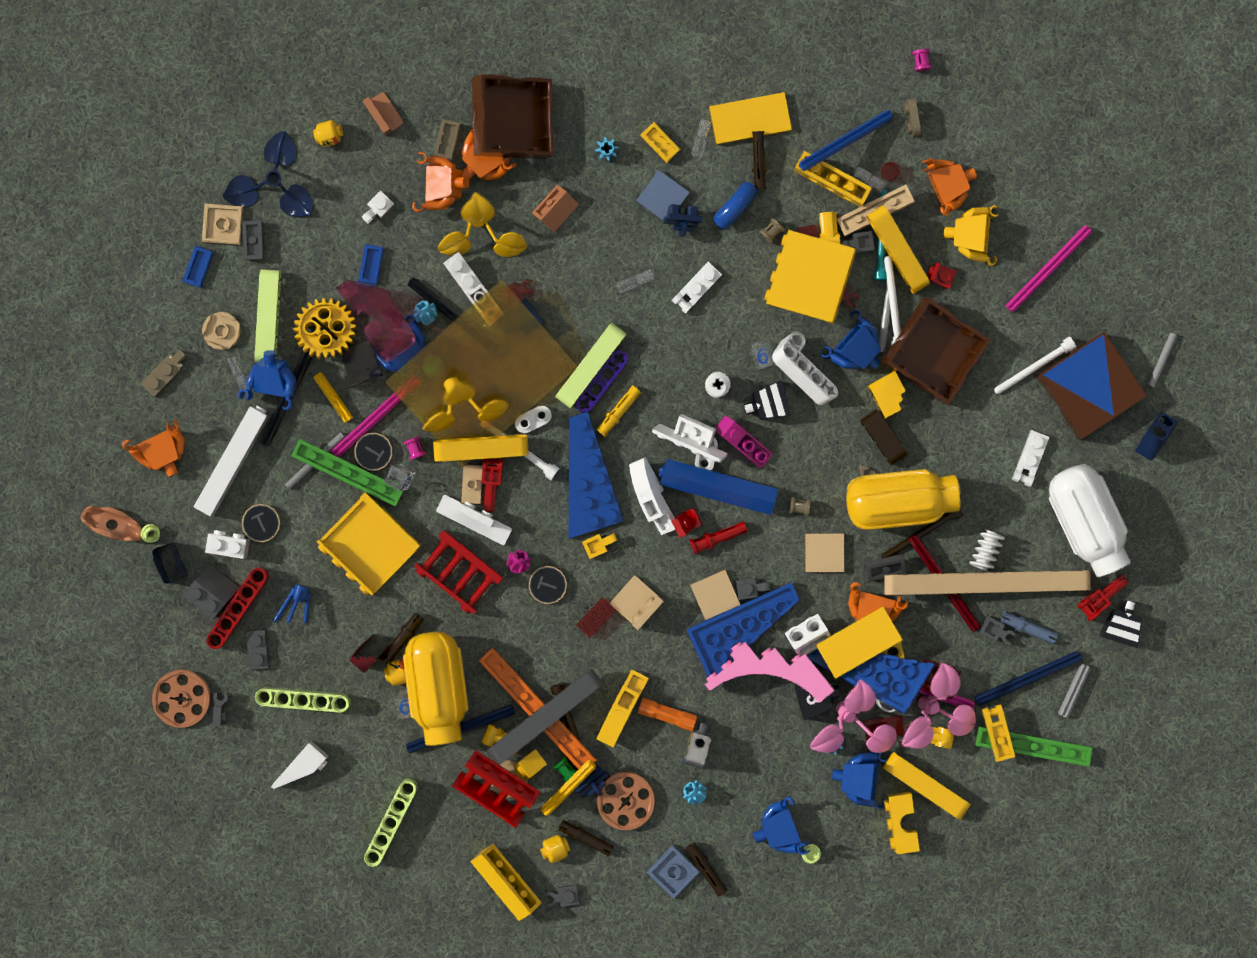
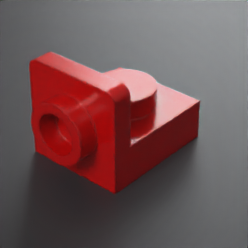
[926,262,957,289]
[671,508,702,538]

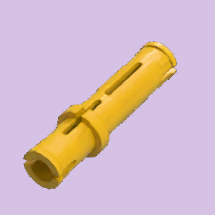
[596,385,642,437]

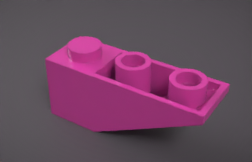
[715,415,773,468]

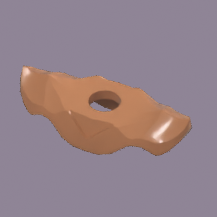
[81,506,142,541]

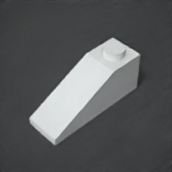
[271,741,328,789]

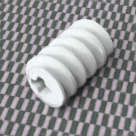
[705,372,730,398]
[969,530,1005,572]

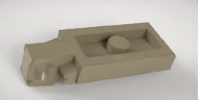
[140,350,188,397]

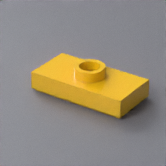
[640,122,681,163]

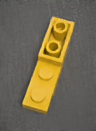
[597,670,649,748]

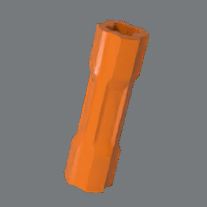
[638,697,697,731]

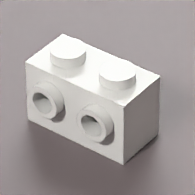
[205,530,250,559]

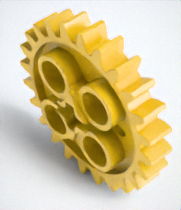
[293,298,357,360]

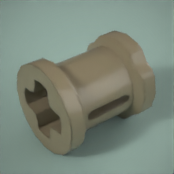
[759,218,784,244]
[789,497,811,516]

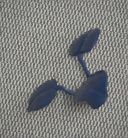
[223,131,312,217]

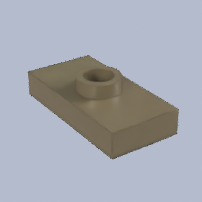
[434,119,461,161]

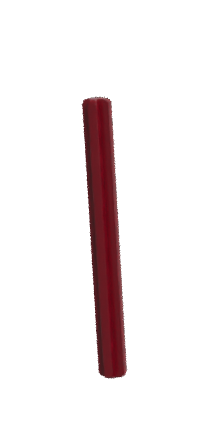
[909,534,981,632]

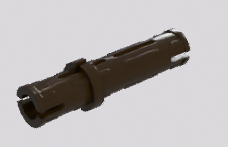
[752,131,767,190]
[380,612,424,664]
[558,819,614,857]
[685,842,728,897]

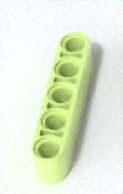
[255,269,281,363]
[555,322,627,408]
[255,687,351,713]
[364,778,418,867]

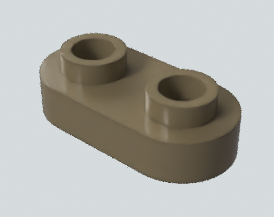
[903,98,921,137]

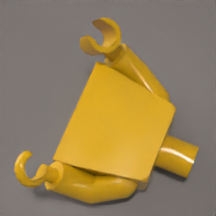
[944,205,998,266]

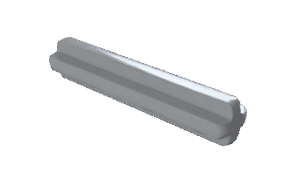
[1058,664,1091,718]

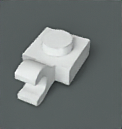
[362,190,395,224]

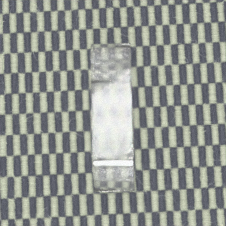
[851,166,887,194]

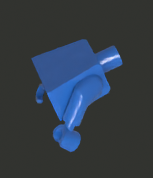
[820,310,881,370]
[367,315,426,377]
[238,350,296,410]
[832,751,888,809]
[753,797,810,855]

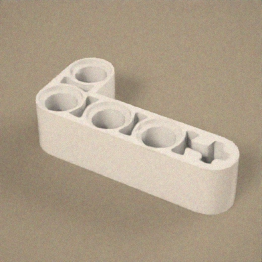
[772,331,838,406]

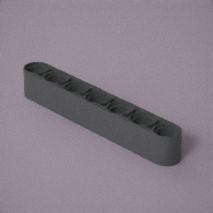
[486,668,604,765]

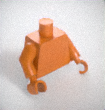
[462,129,517,181]
[412,152,469,212]
[922,158,977,216]
[122,419,185,477]
[848,582,909,622]

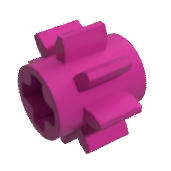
[506,550,531,574]

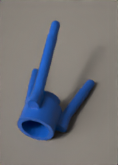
[273,584,312,623]

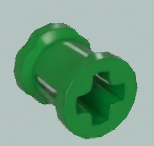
[553,756,578,782]

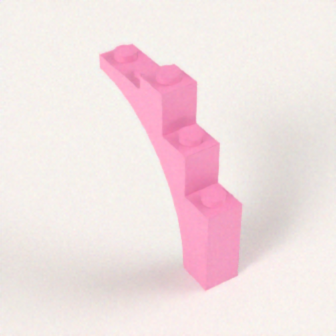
[705,642,834,703]

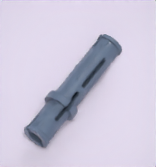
[1000,611,1058,644]

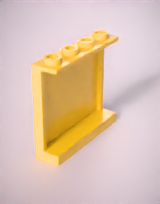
[764,230,857,325]
[317,492,422,596]

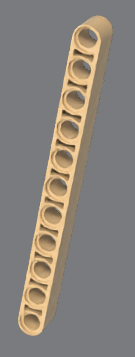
[884,570,1091,595]

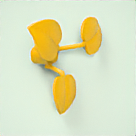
[438,193,528,257]
[422,377,510,432]

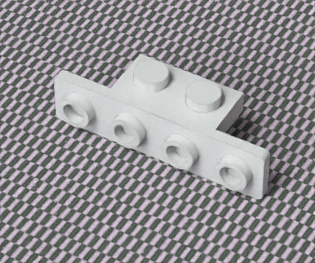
[652,414,727,462]
[436,495,512,545]

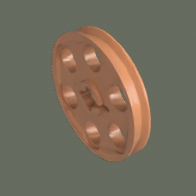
[152,670,211,728]
[597,772,655,830]

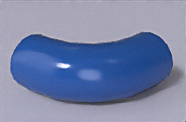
[714,182,757,229]

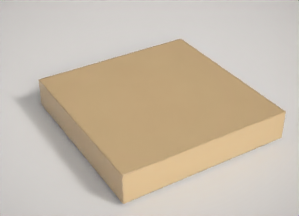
[202,204,244,245]
[805,534,844,572]
[690,570,740,620]

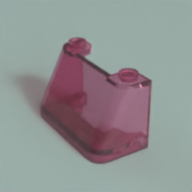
[336,280,416,362]

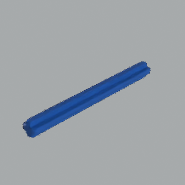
[799,110,893,171]

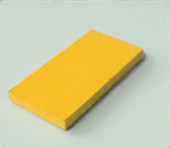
[709,92,792,145]
[816,607,902,679]

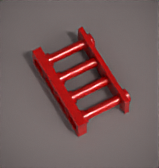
[414,530,504,614]
[452,750,540,828]

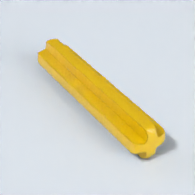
[313,372,353,423]

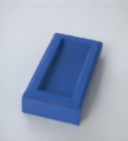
[358,244,384,286]
[182,246,214,288]

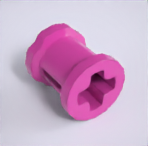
[912,49,932,72]
[404,436,426,460]

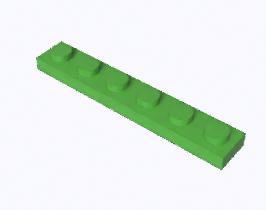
[291,439,404,507]
[975,726,1093,766]

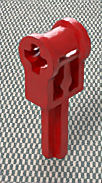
[481,457,504,513]
[1076,575,1128,621]

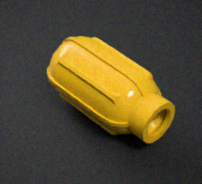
[846,469,960,530]
[403,631,468,745]

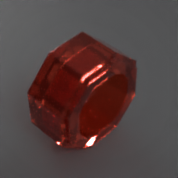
[880,162,900,181]

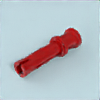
[689,521,748,555]

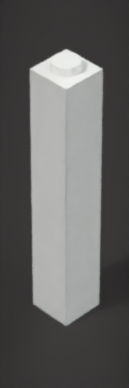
[194,405,270,516]

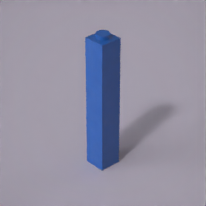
[658,459,778,515]

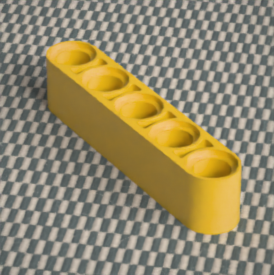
[867,205,930,294]
[433,434,529,461]
[882,752,971,820]

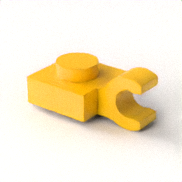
[582,533,618,559]

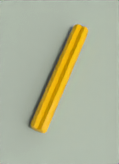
[541,760,596,816]

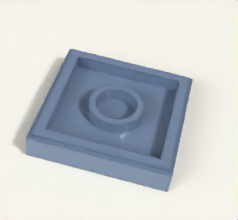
[636,170,690,221]
[646,845,701,899]

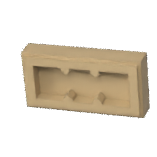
[461,465,483,504]

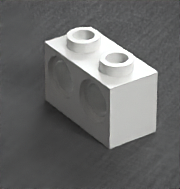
[785,614,831,656]

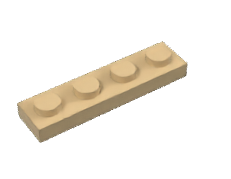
[837,185,915,237]

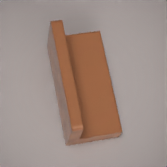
[363,92,404,136]
[532,185,579,232]

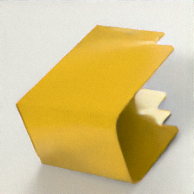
[867,371,905,418]

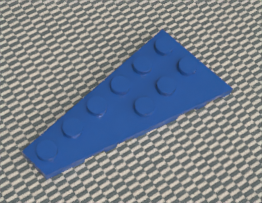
[569,412,623,539]
[686,582,799,677]
[806,649,935,715]

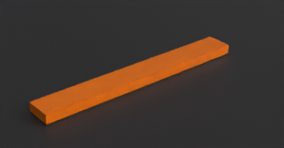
[479,648,597,769]

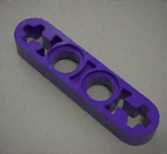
[576,350,628,413]

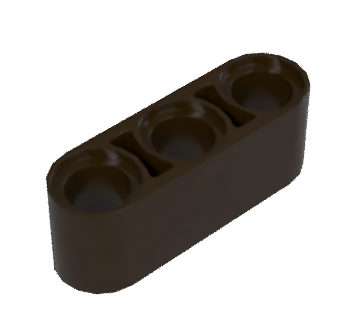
[860,409,907,466]

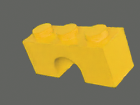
[884,791,920,854]

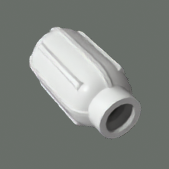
[1049,464,1131,577]

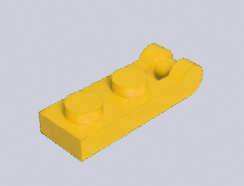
[982,704,1015,762]

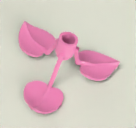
[902,663,976,749]
[810,680,897,753]

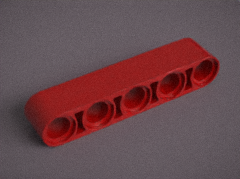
[206,567,269,649]

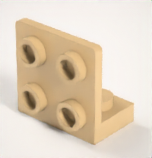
[610,576,663,630]

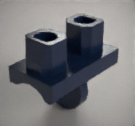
[663,204,702,237]
[575,763,610,798]

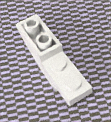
[443,252,504,326]
[629,457,675,535]

